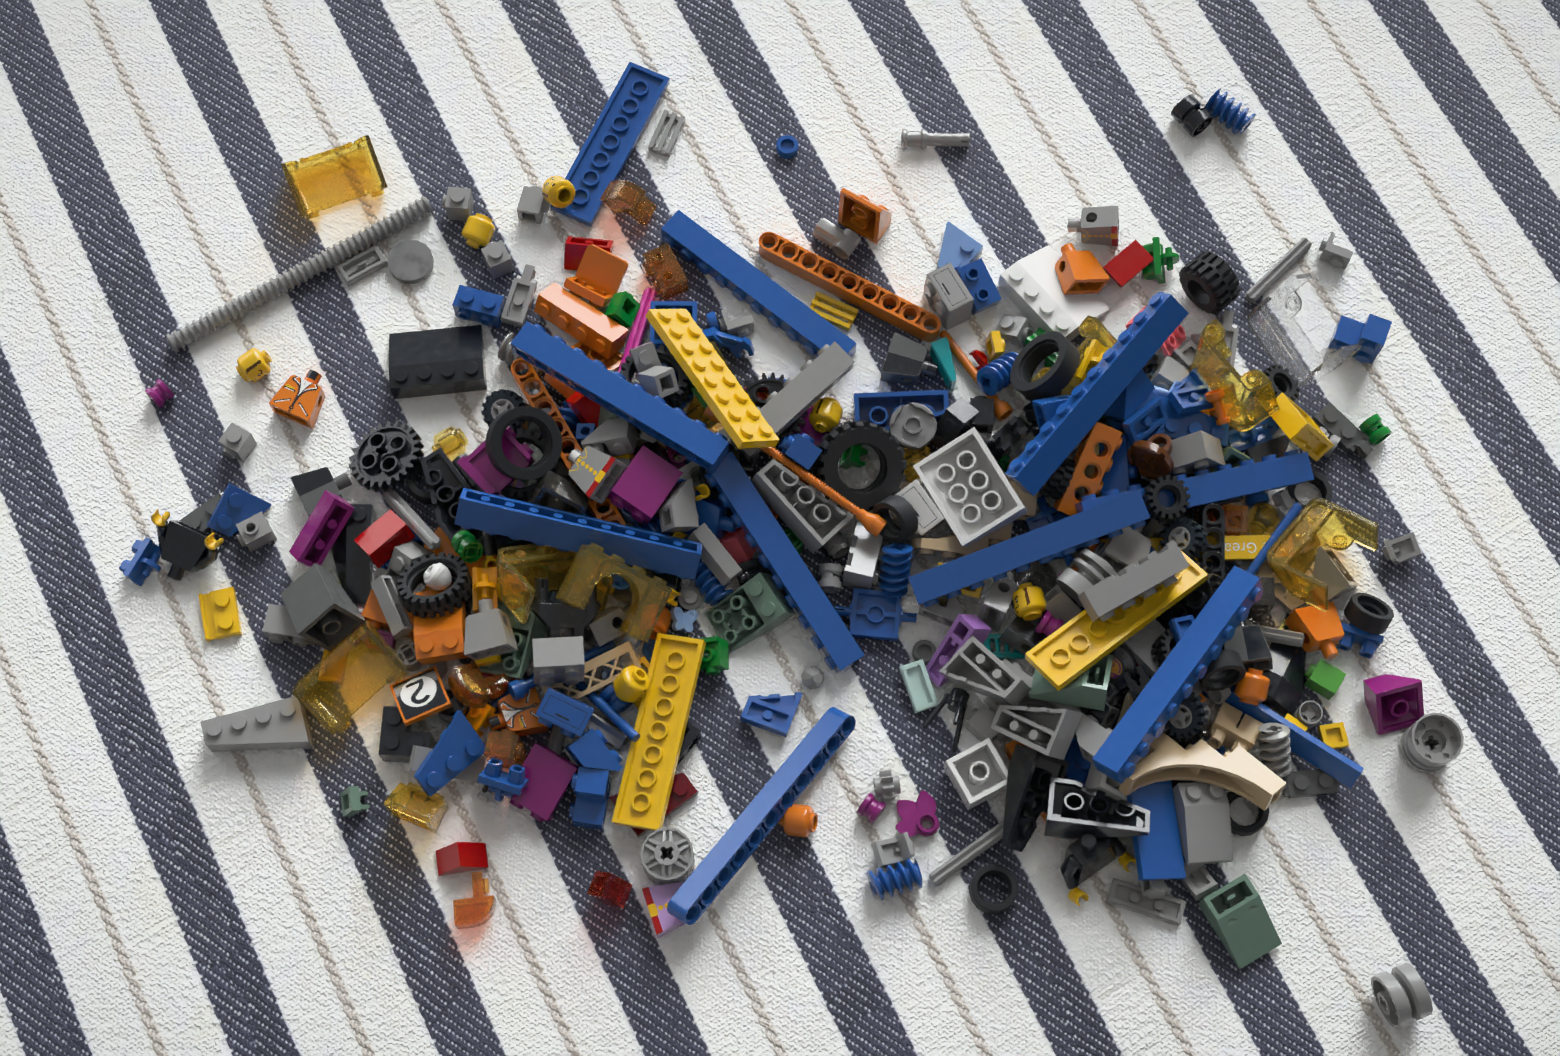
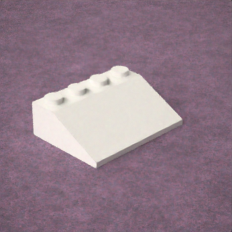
[997,245,1110,341]
[913,427,1028,547]

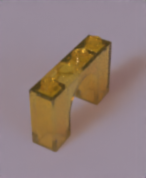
[555,543,673,642]

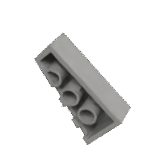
[1078,540,1190,622]

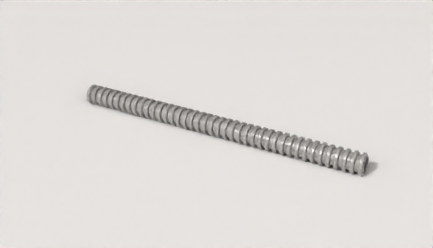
[166,196,433,353]

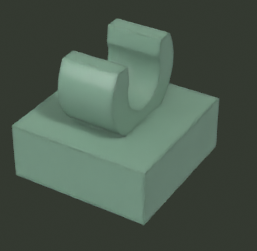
[340,786,370,817]

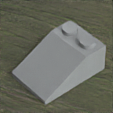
[1173,782,1233,865]

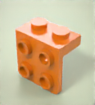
[563,244,628,308]

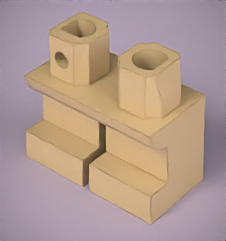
[1206,702,1263,752]

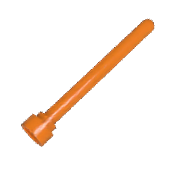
[940,330,1014,421]

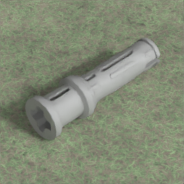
[901,129,970,149]

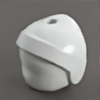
[423,562,452,591]

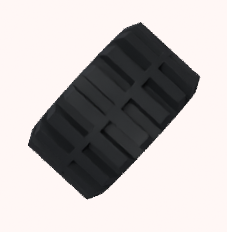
[1179,251,1241,315]

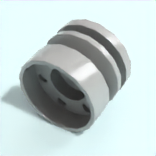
[1056,548,1118,609]
[1400,713,1464,773]
[640,827,695,886]

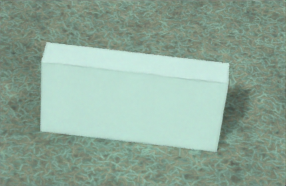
[899,659,938,713]

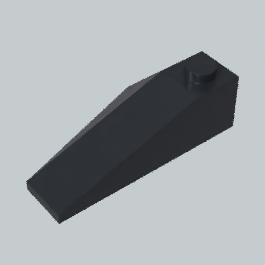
[420,448,482,541]
[331,504,377,605]
[1261,613,1306,716]
[1002,744,1070,852]
[1044,777,1150,839]

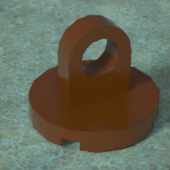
[1127,433,1174,480]

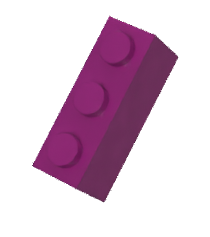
[289,490,355,567]

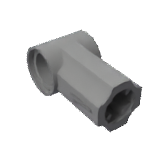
[813,218,861,259]

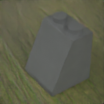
[280,563,365,651]

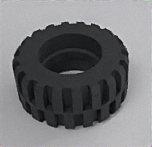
[812,420,907,512]

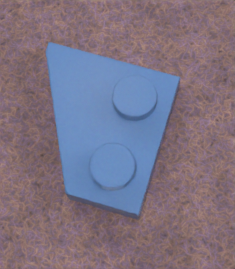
[937,221,983,270]

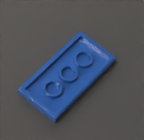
[1126,780,1186,881]

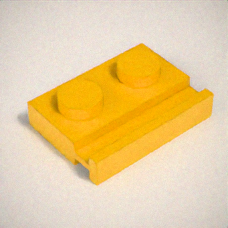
[198,587,242,642]

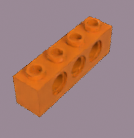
[1053,421,1123,516]

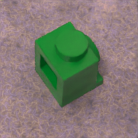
[603,291,641,328]
[700,636,729,676]

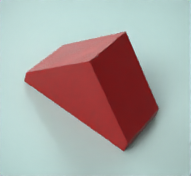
[566,391,601,428]
[436,842,489,876]

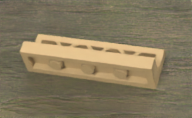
[541,641,642,699]

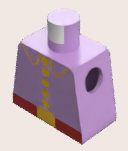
[642,882,685,938]

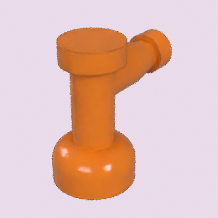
[1205,388,1231,425]

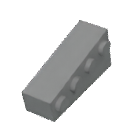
[751,459,854,554]
[200,695,314,752]

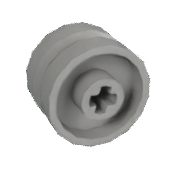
[1371,962,1433,1029]

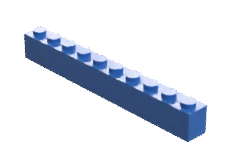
[661,210,857,357]
[1005,292,1189,496]
[510,321,729,474]
[1075,449,1314,517]
[705,451,864,673]
[454,488,703,580]
[908,490,1150,608]
[1092,566,1263,784]

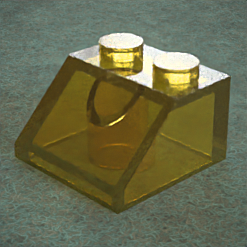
[383,782,449,834]

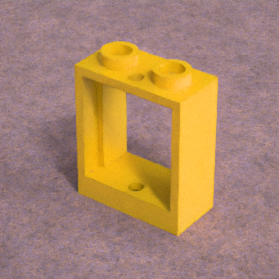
[1265,393,1334,462]

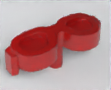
[969,350,988,371]

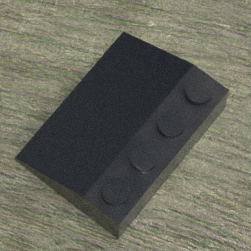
[388,325,487,399]

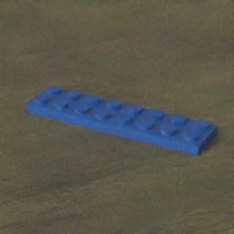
[550,62,670,227]

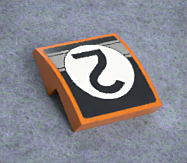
[390,666,452,726]

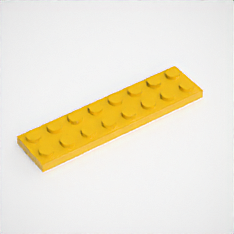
[645,309,779,449]
[1025,551,1208,691]
[611,633,706,831]

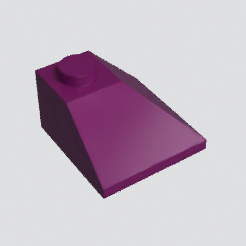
[1363,674,1424,735]

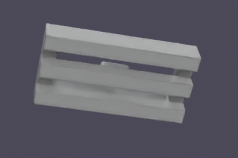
[648,109,685,157]
[336,245,388,287]

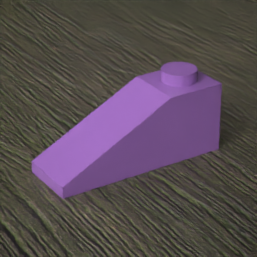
[926,614,992,687]

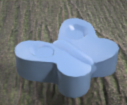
[670,607,698,633]

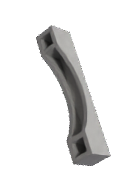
[1002,659,1113,766]

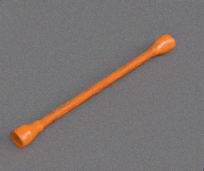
[703,406,887,537]

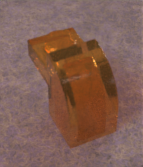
[600,180,657,225]
[447,662,509,709]
[453,871,496,929]

